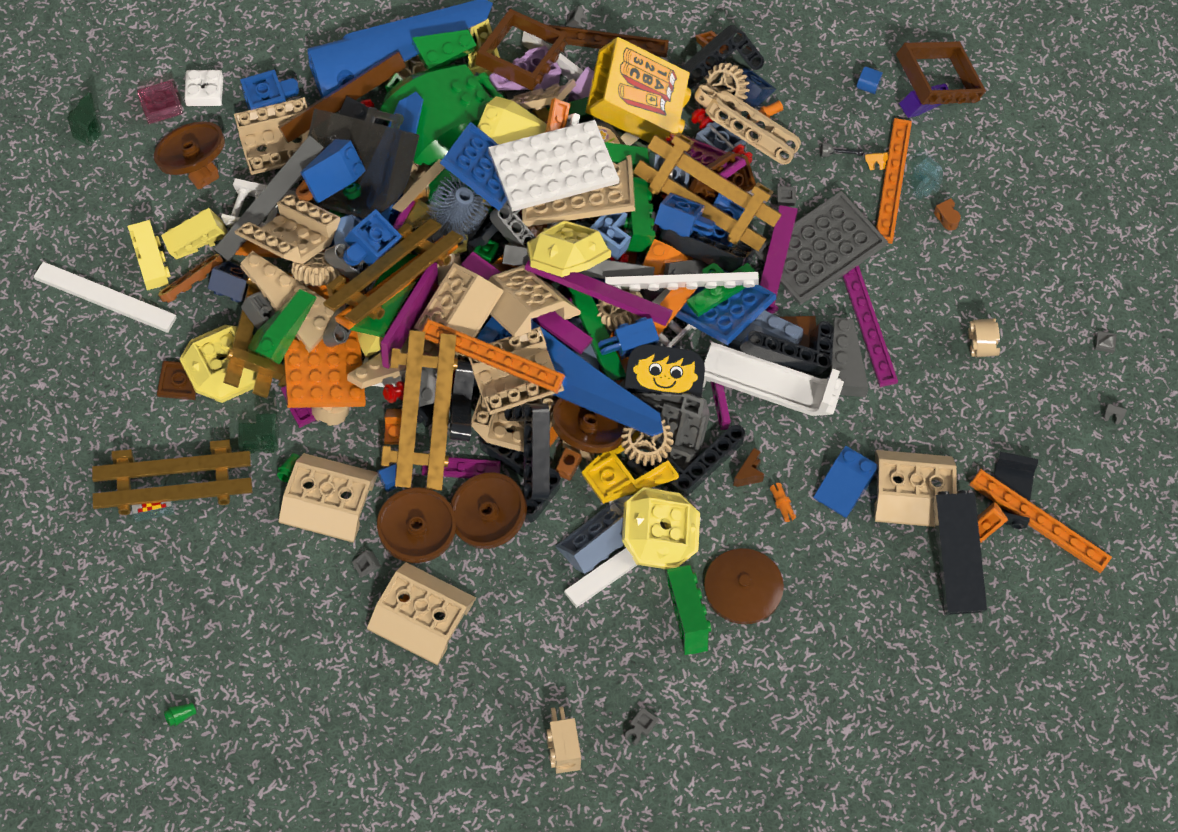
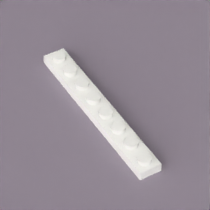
[605,272,759,291]

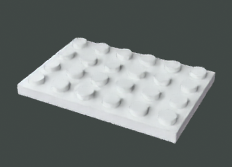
[488,120,619,212]

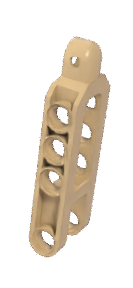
[695,85,801,164]

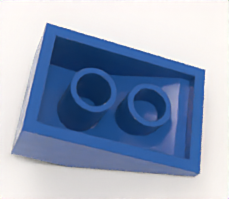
[300,139,366,203]
[694,193,745,247]
[813,446,878,518]

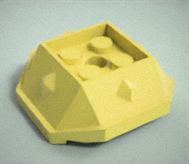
[527,220,611,277]
[180,325,261,403]
[622,487,700,569]

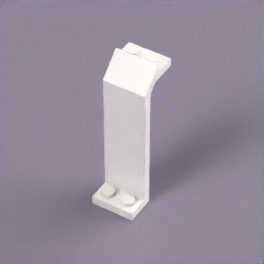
[703,342,844,416]

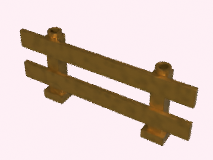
[633,132,782,252]
[323,218,464,324]
[223,271,293,398]
[381,330,458,491]
[92,440,253,515]

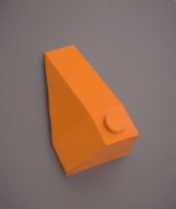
[643,239,689,289]

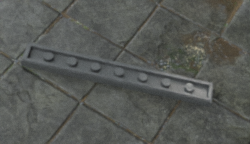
[214,135,324,261]
[502,244,655,279]

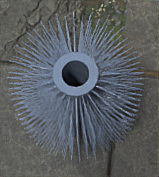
[426,173,490,237]

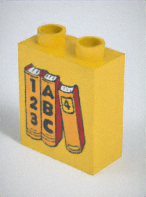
[585,37,691,143]

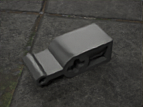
[241,292,275,329]

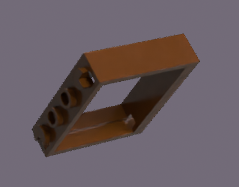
[475,9,567,91]
[896,41,986,105]

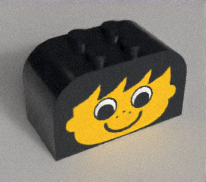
[624,343,705,398]

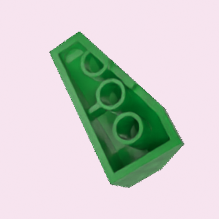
[247,289,317,365]

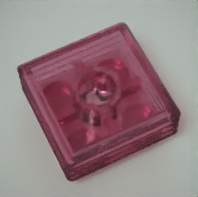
[137,80,183,124]

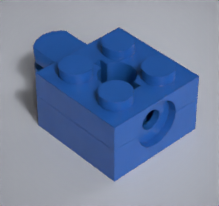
[240,70,299,110]
[654,193,716,237]
[343,209,402,266]
[598,317,659,360]

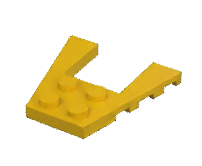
[582,430,679,504]

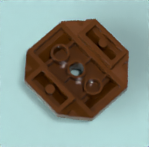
[688,151,756,204]

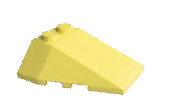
[478,96,547,144]

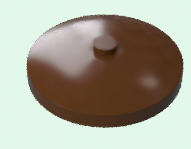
[154,121,225,175]
[551,398,628,453]
[451,472,527,549]
[377,488,456,563]
[704,548,784,624]

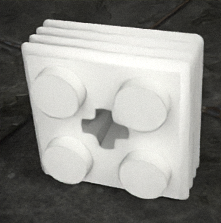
[184,70,223,106]

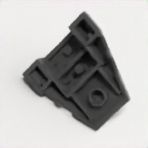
[633,393,710,471]

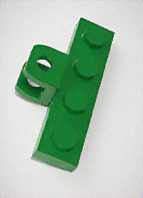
[687,263,759,317]

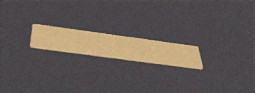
[392,159,445,212]

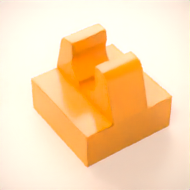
[865,152,888,170]

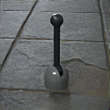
[820,142,864,157]

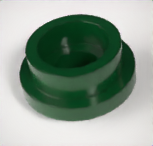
[343,183,361,199]

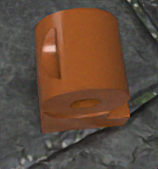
[188,162,219,189]
[934,198,961,231]
[556,448,582,481]

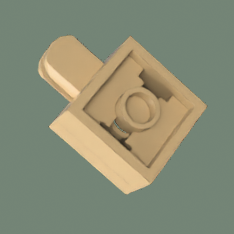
[546,706,581,774]

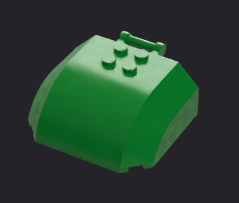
[379,64,504,169]

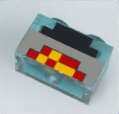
[131,485,175,522]

